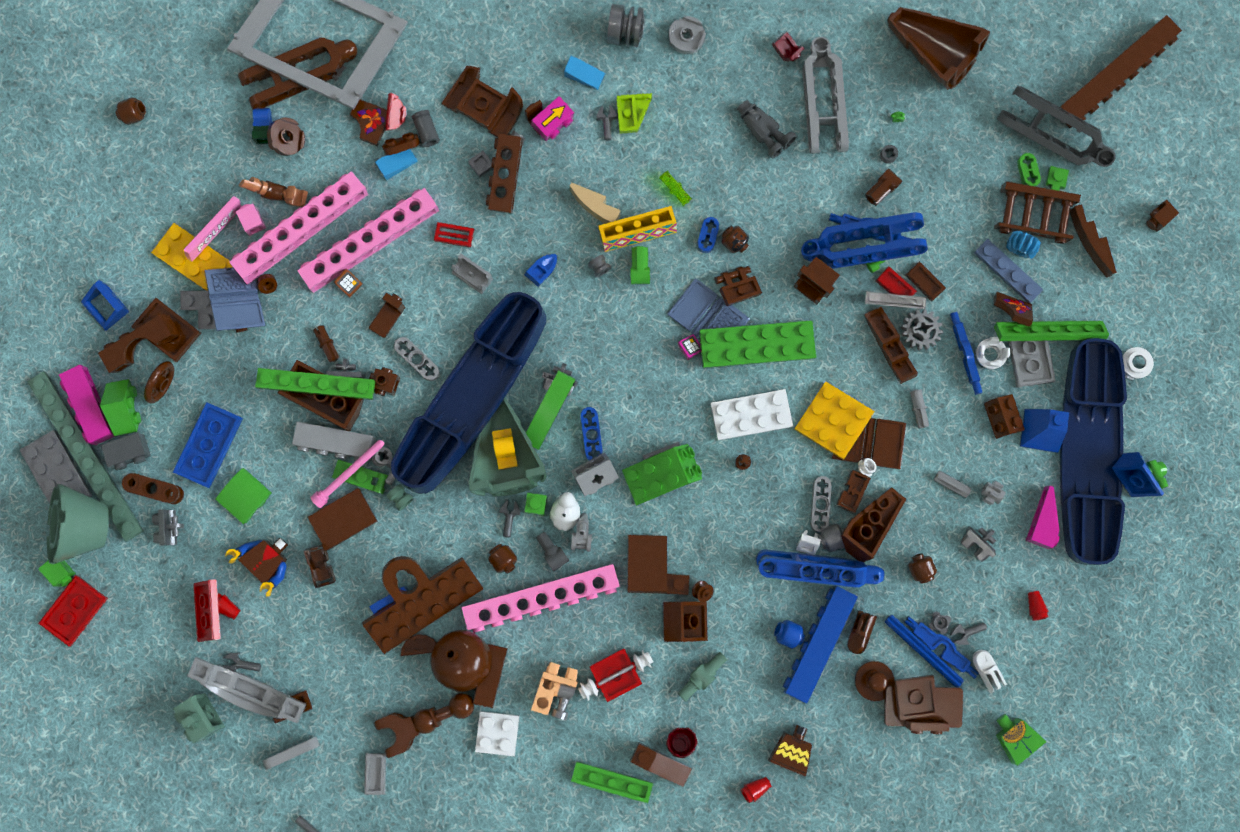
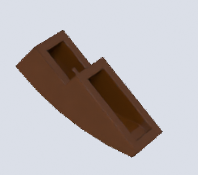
[473,644,508,708]

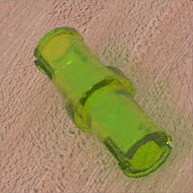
[659,170,692,206]

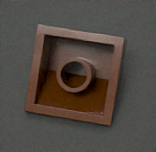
[663,602,708,642]

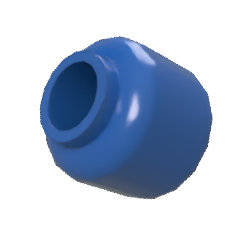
[774,620,805,649]

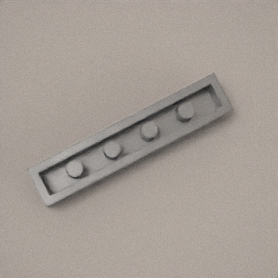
[865,291,927,309]

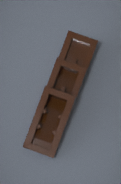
[1069,204,1117,278]
[864,307,918,384]

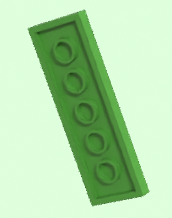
[699,321,816,368]

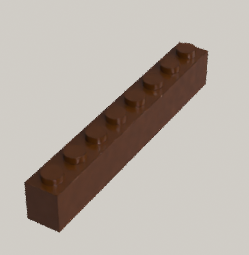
[1060,15,1182,128]

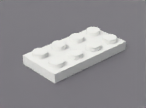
[710,389,793,441]

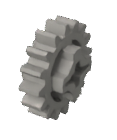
[901,309,943,351]

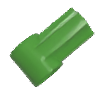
[631,246,650,284]

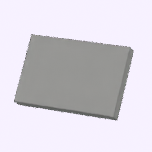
[1008,341,1056,388]

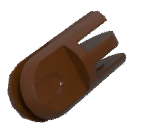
[847,610,877,654]

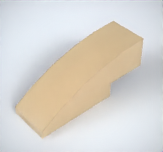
[570,182,621,224]

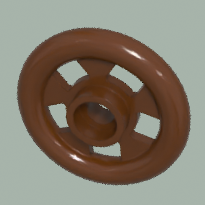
[144,361,174,404]

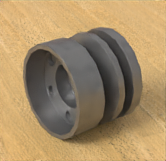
[607,4,645,48]

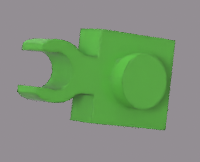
[1046,166,1069,191]

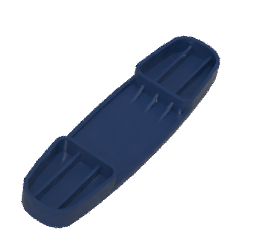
[391,292,546,494]
[1060,338,1127,565]

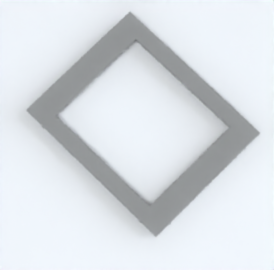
[227,0,408,110]

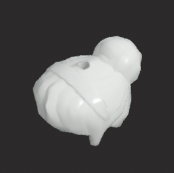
[550,492,580,531]

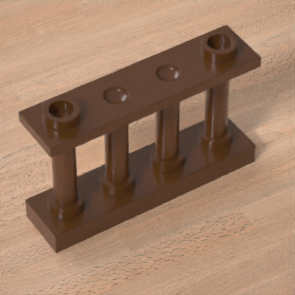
[994,181,1081,244]

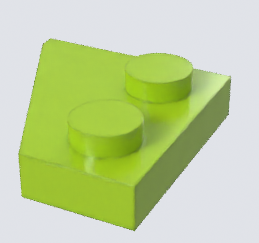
[616,93,652,134]

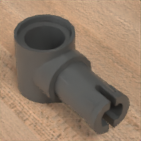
[536,532,569,572]

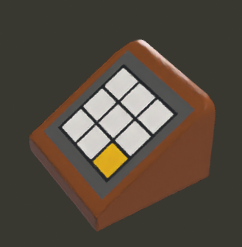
[334,269,362,297]

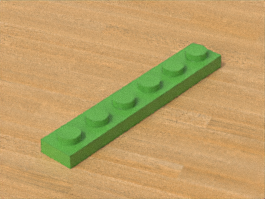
[994,321,1109,341]
[255,368,375,400]

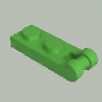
[332,459,388,494]

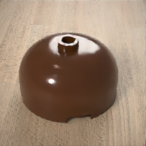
[430,630,492,692]

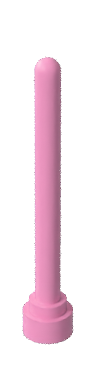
[311,440,384,508]

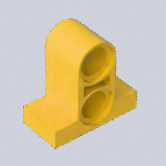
[492,428,518,470]

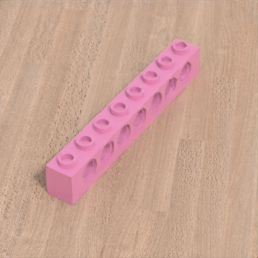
[229,171,368,285]
[297,188,439,293]
[462,564,620,633]

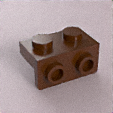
[984,394,1025,439]

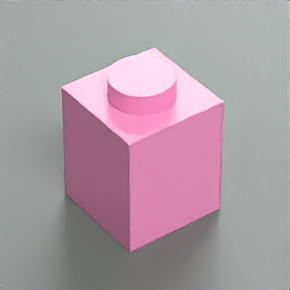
[235,203,266,236]

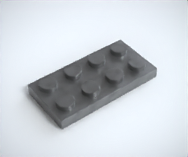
[20,430,93,504]

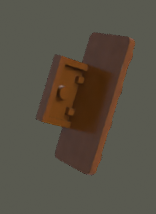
[884,686,963,734]

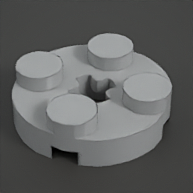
[669,16,706,54]

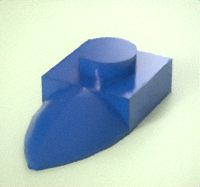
[524,254,557,287]

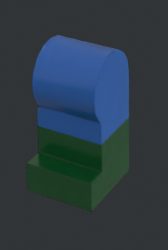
[252,108,272,145]

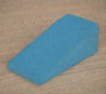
[564,56,605,90]
[375,149,418,181]

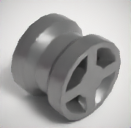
[588,254,612,278]

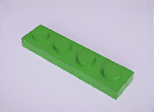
[571,761,653,803]

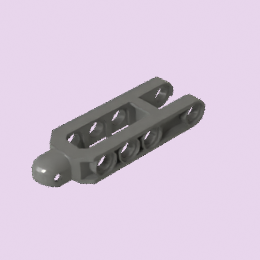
[997,85,1116,167]

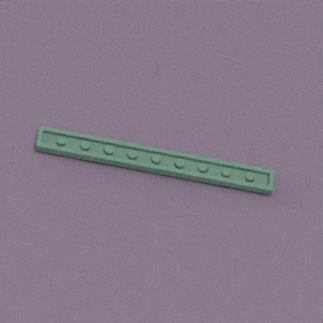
[27,371,144,542]

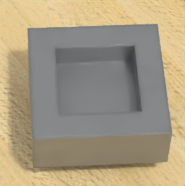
[468,150,492,178]

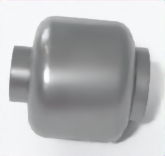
[819,524,845,552]

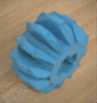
[1006,231,1041,259]

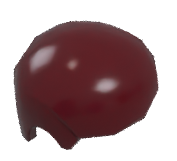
[666,727,697,758]

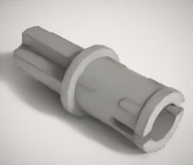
[910,389,929,428]

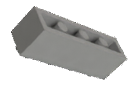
[292,422,376,461]

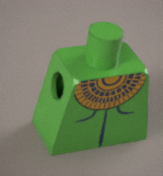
[996,714,1046,766]

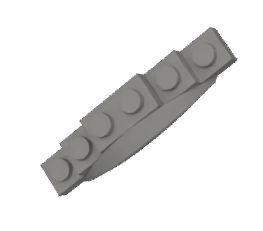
[187,657,306,723]

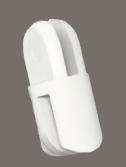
[972,650,1007,694]

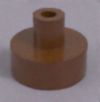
[257,274,277,294]

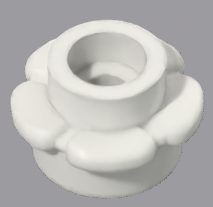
[858,458,876,477]

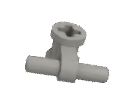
[371,447,396,485]
[571,513,592,552]

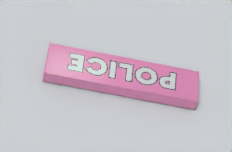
[184,196,241,262]

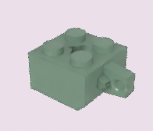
[173,693,225,744]

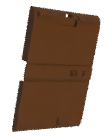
[832,418,906,469]

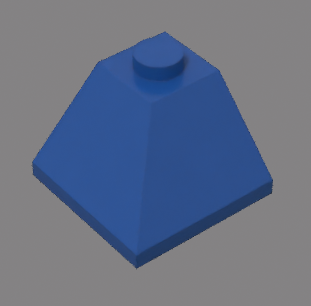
[1020,409,1069,453]
[1112,452,1164,497]

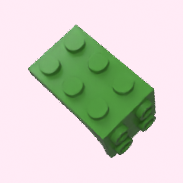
[622,444,702,506]

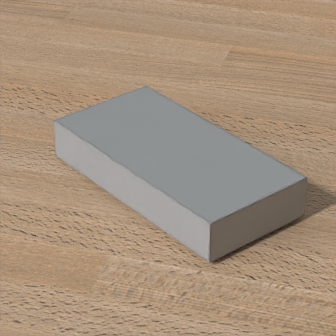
[364,753,386,795]

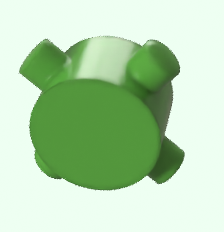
[891,112,905,122]

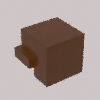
[793,257,840,305]

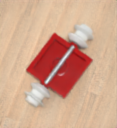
[578,648,653,702]

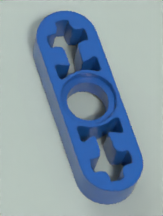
[581,407,603,461]

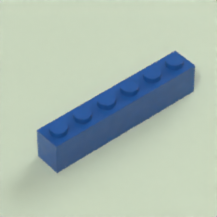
[783,586,858,704]

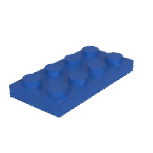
[173,402,243,488]

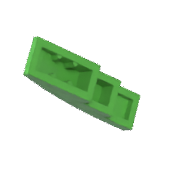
[526,370,576,450]

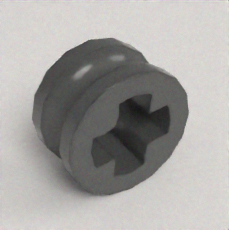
[880,145,898,163]

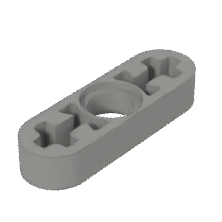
[394,337,440,381]
[810,476,832,532]
[262,737,320,770]

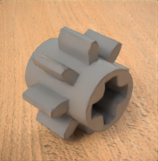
[981,481,1006,505]

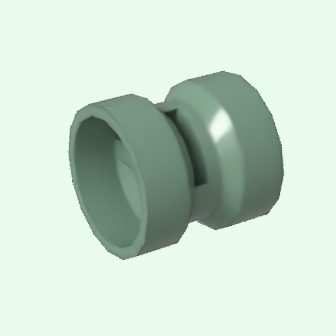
[386,484,414,511]

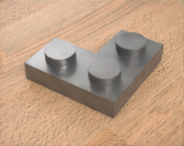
[180,291,216,329]

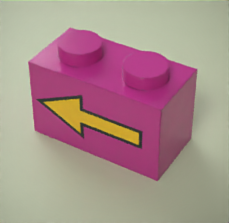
[531,96,574,141]

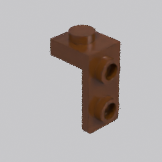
[369,293,406,338]

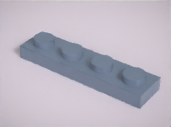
[974,239,1043,303]

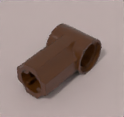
[865,168,903,206]

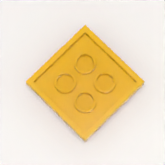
[795,381,875,460]

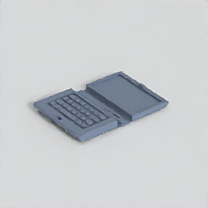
[204,268,265,331]
[667,278,750,339]

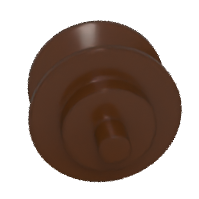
[692,580,713,602]

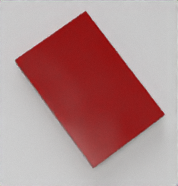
[38,575,108,647]
[193,579,220,642]

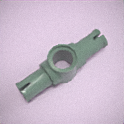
[677,652,727,702]

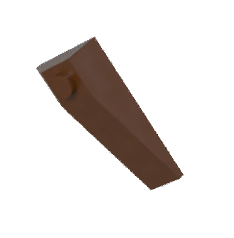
[841,487,906,562]

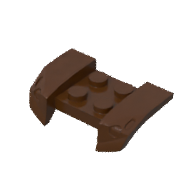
[442,66,523,138]

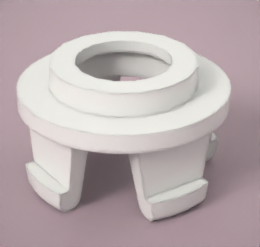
[976,337,1010,369]
[1122,347,1154,380]

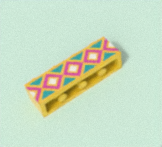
[598,206,677,252]

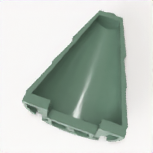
[469,398,547,497]

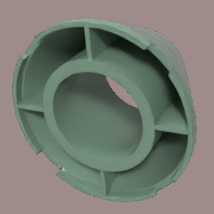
[47,484,109,564]

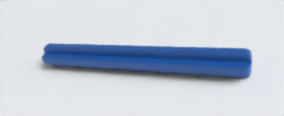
[885,615,964,688]

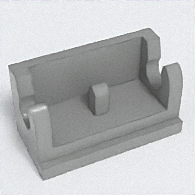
[451,254,493,294]

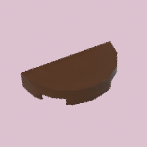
[400,634,437,656]

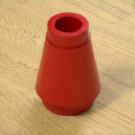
[1028,591,1049,621]
[218,593,241,620]
[741,776,772,803]

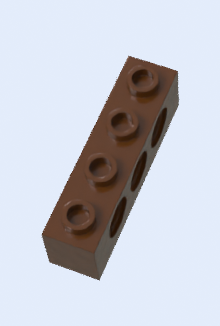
[486,134,523,214]

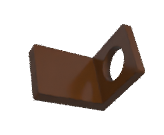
[525,100,543,135]

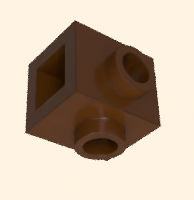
[369,367,401,396]

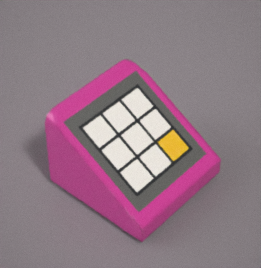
[678,334,701,360]

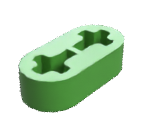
[1017,153,1041,187]

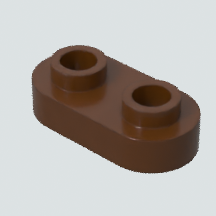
[382,132,420,155]

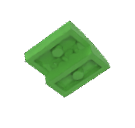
[215,468,272,524]

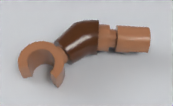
[239,177,308,207]

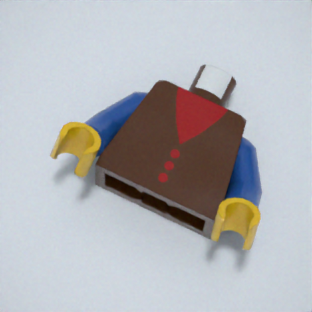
[225,538,288,597]

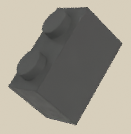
[101,432,151,470]

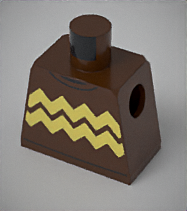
[768,724,812,777]

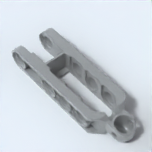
[802,37,849,154]

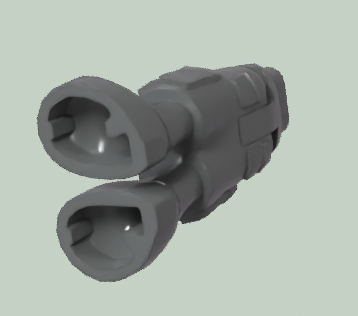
[737,100,797,159]

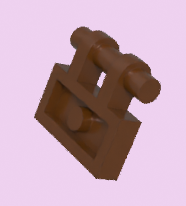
[714,266,762,307]

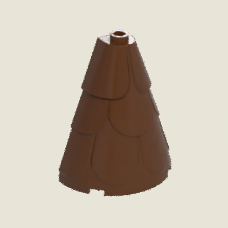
[887,7,990,90]

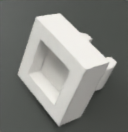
[796,530,821,555]

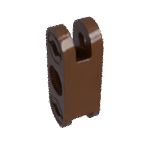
[122,473,184,504]

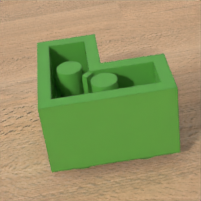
[100,379,141,436]

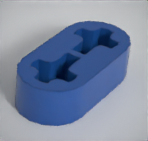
[697,217,719,253]

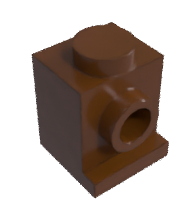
[1146,199,1179,232]

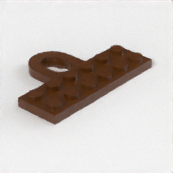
[362,556,483,654]

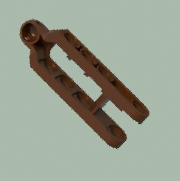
[238,37,358,110]

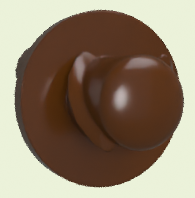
[855,661,895,701]

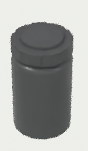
[412,110,440,147]

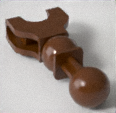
[374,693,474,758]

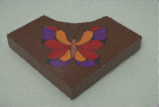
[350,99,387,147]
[994,291,1033,327]

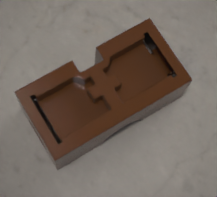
[835,470,871,514]
[304,543,336,589]

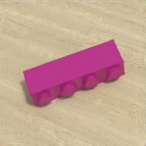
[59,365,115,446]

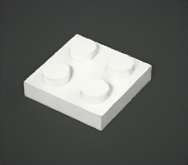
[475,711,520,756]

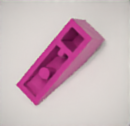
[1026,486,1060,549]

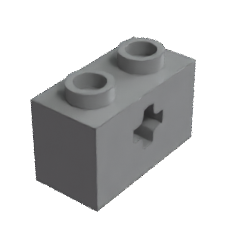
[571,452,619,496]

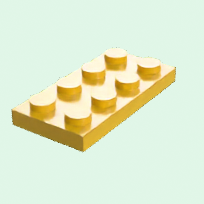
[151,223,233,291]

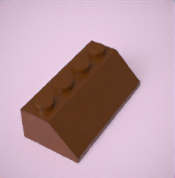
[278,360,364,431]

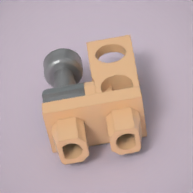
[531,662,578,720]

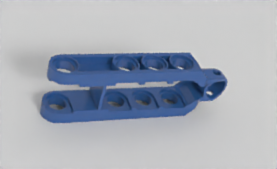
[801,212,928,269]
[756,549,885,588]

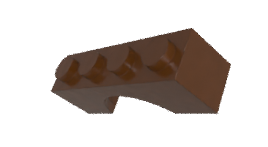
[98,313,180,373]

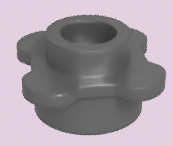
[929,612,951,634]

